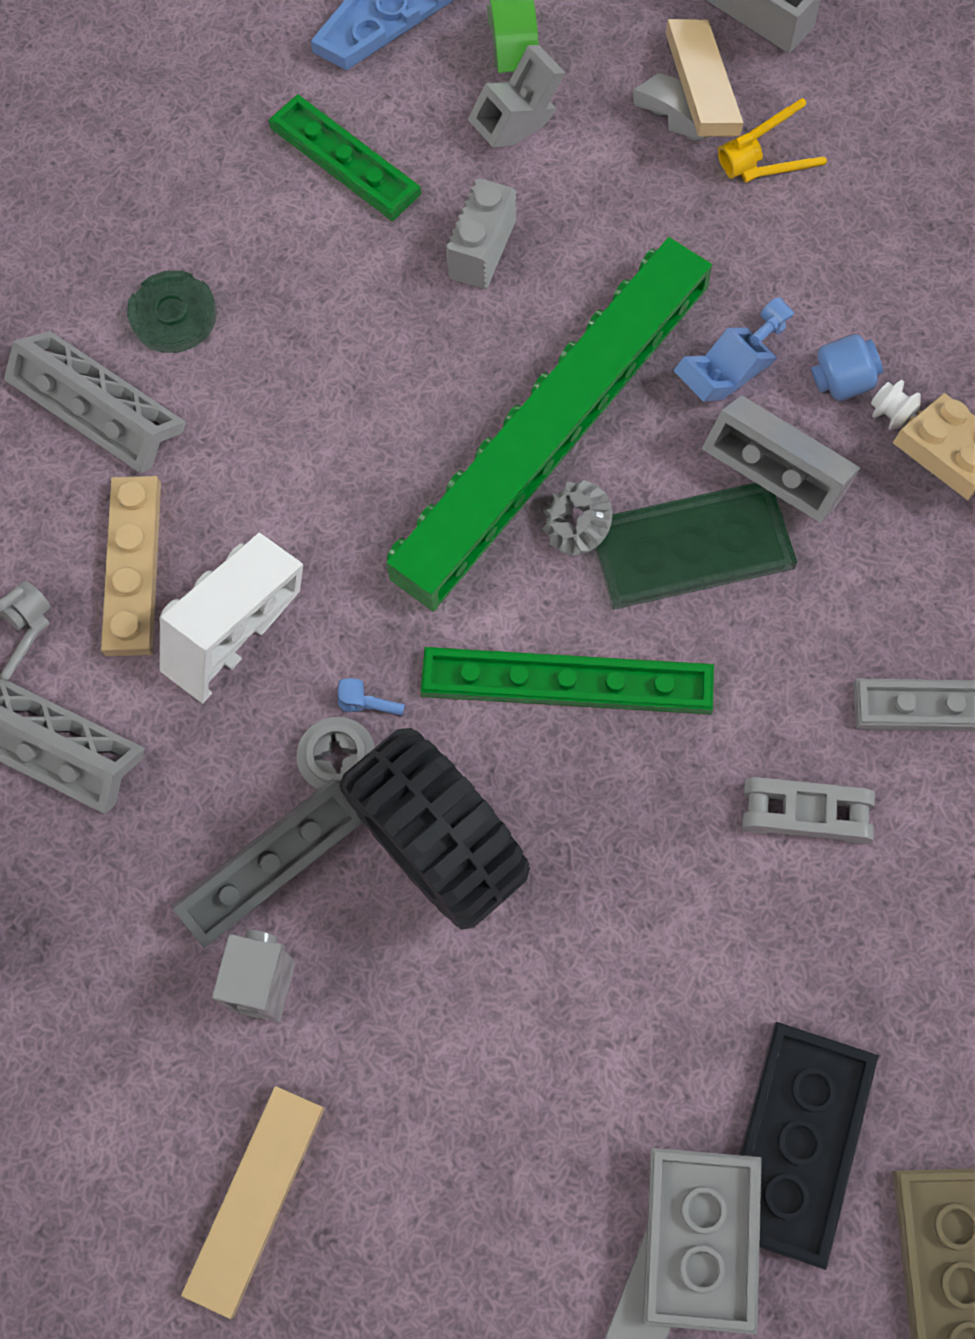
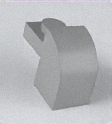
[467,45,565,147]

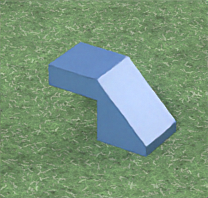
[673,328,777,402]

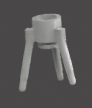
[0,581,51,680]

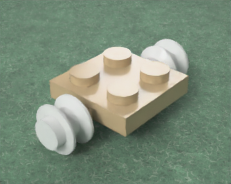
[871,380,975,500]

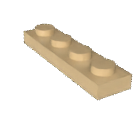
[101,476,161,656]

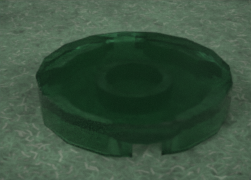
[127,271,217,353]

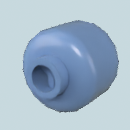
[811,334,883,402]

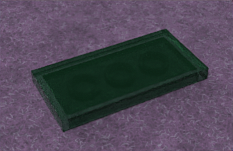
[595,483,798,610]

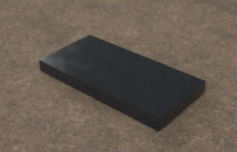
[739,1022,879,1270]

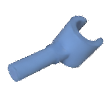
[750,297,794,346]
[337,678,405,716]

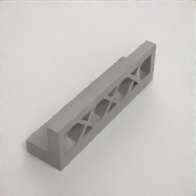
[4,331,186,473]
[0,677,145,814]

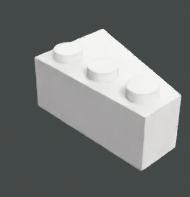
[159,532,303,704]

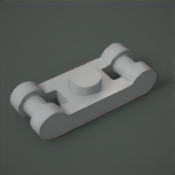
[742,777,875,844]

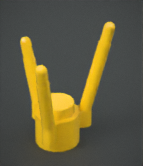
[718,98,827,183]

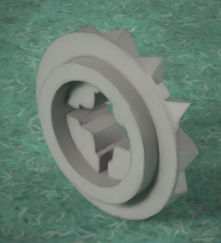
[542,480,612,555]
[297,717,375,790]

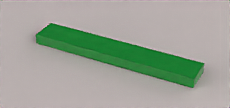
[420,647,714,715]

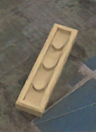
[665,19,743,137]
[181,1086,325,1319]

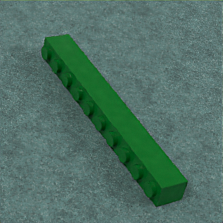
[386,237,713,612]

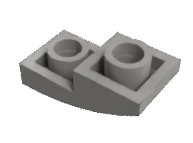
[633,73,709,141]

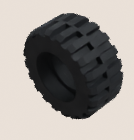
[339,728,530,930]

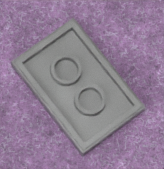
[643,1148,761,1335]

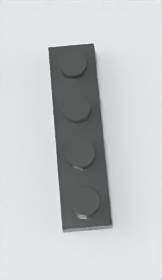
[171,779,363,948]

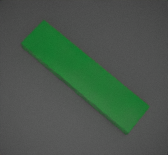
[268,94,421,222]

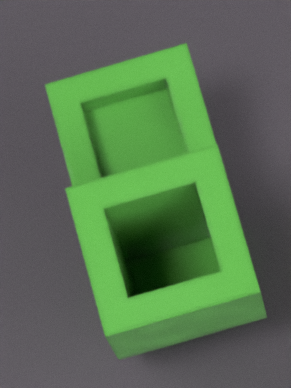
[487,0,539,73]

